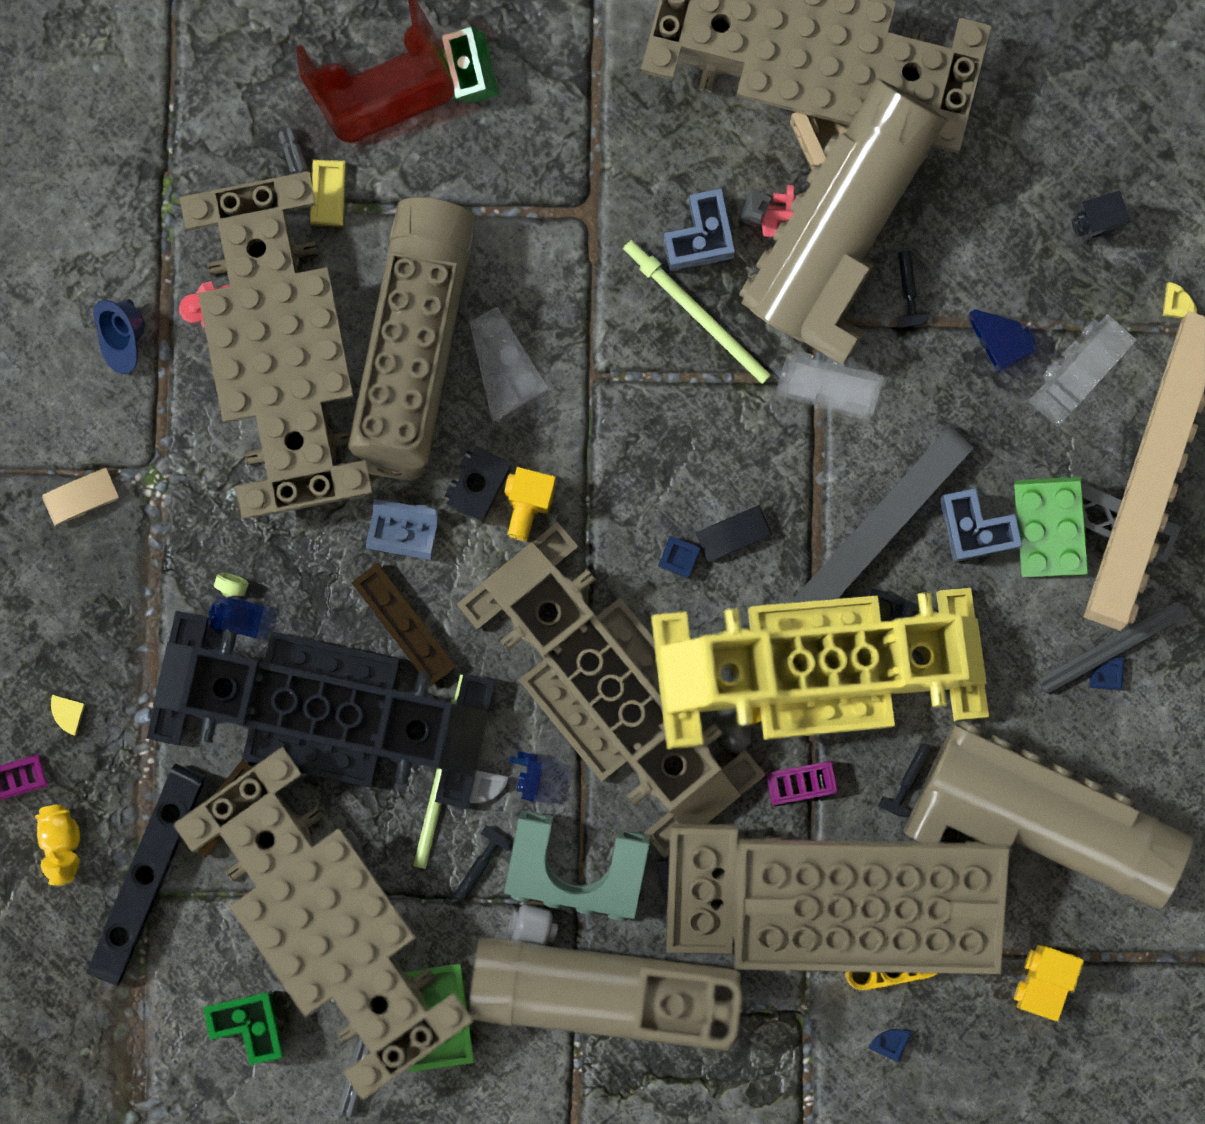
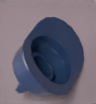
[93,299,145,374]

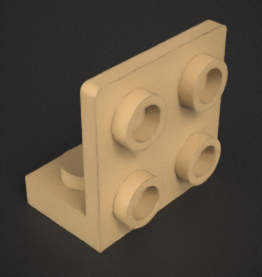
[790,112,849,170]

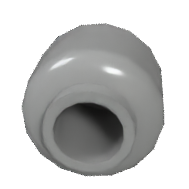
[507,904,558,946]

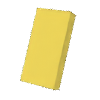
[310,160,346,227]

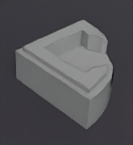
[470,770,509,803]

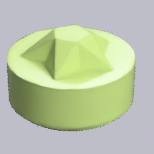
[214,572,248,598]

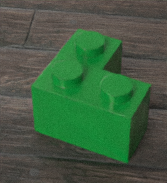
[203,991,286,1065]

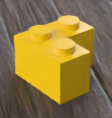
[1014,945,1083,1022]

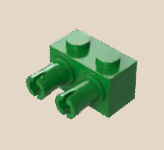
[420,27,499,105]

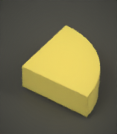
[1163,282,1197,319]
[51,695,86,736]

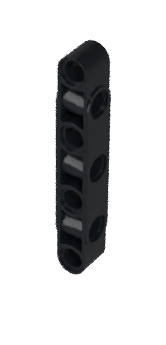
[87,763,206,987]

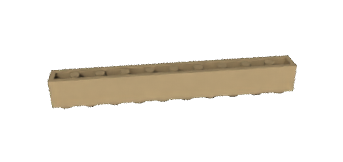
[1083,311,1205,631]

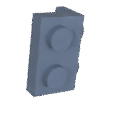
[366,499,439,560]

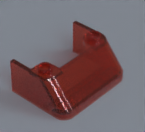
[296,0,455,143]

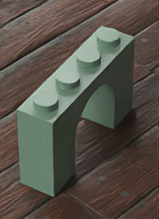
[504,810,650,921]

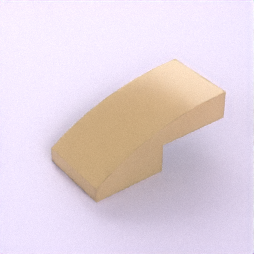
[42,468,119,526]

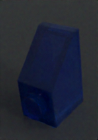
[966,309,1036,373]

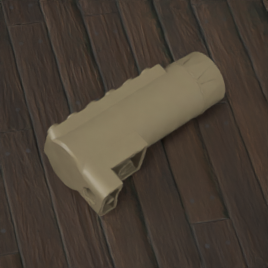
[739,79,947,365]
[348,197,476,481]
[903,720,1193,910]
[469,938,741,1051]

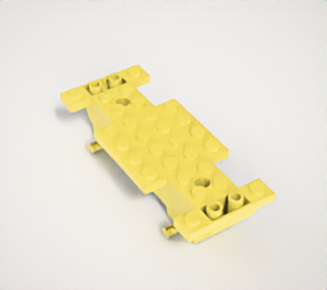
[651,588,989,749]

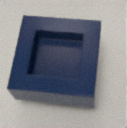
[658,536,700,579]

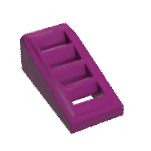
[0,754,48,801]
[766,761,837,805]

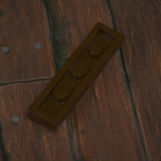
[351,563,457,687]

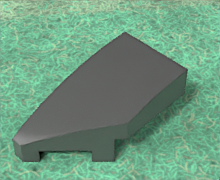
[738,188,772,227]

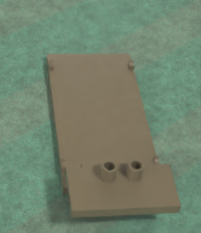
[666,824,1009,974]

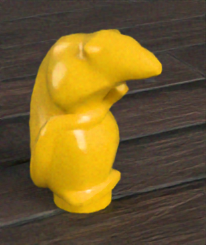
[35,805,80,886]

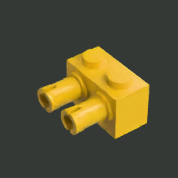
[504,467,556,542]

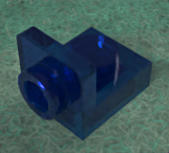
[209,596,264,638]
[509,751,543,802]

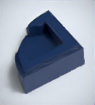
[1088,658,1125,691]
[868,1029,912,1062]

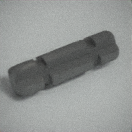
[279,128,312,183]

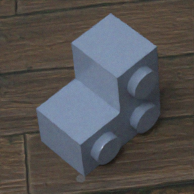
[663,189,735,271]
[940,489,1022,563]

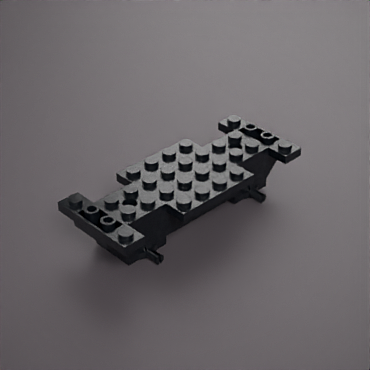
[146,611,496,809]

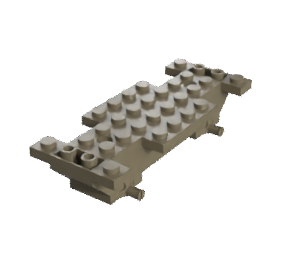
[641,0,991,153]
[179,171,373,520]
[456,522,766,859]
[173,747,473,1100]

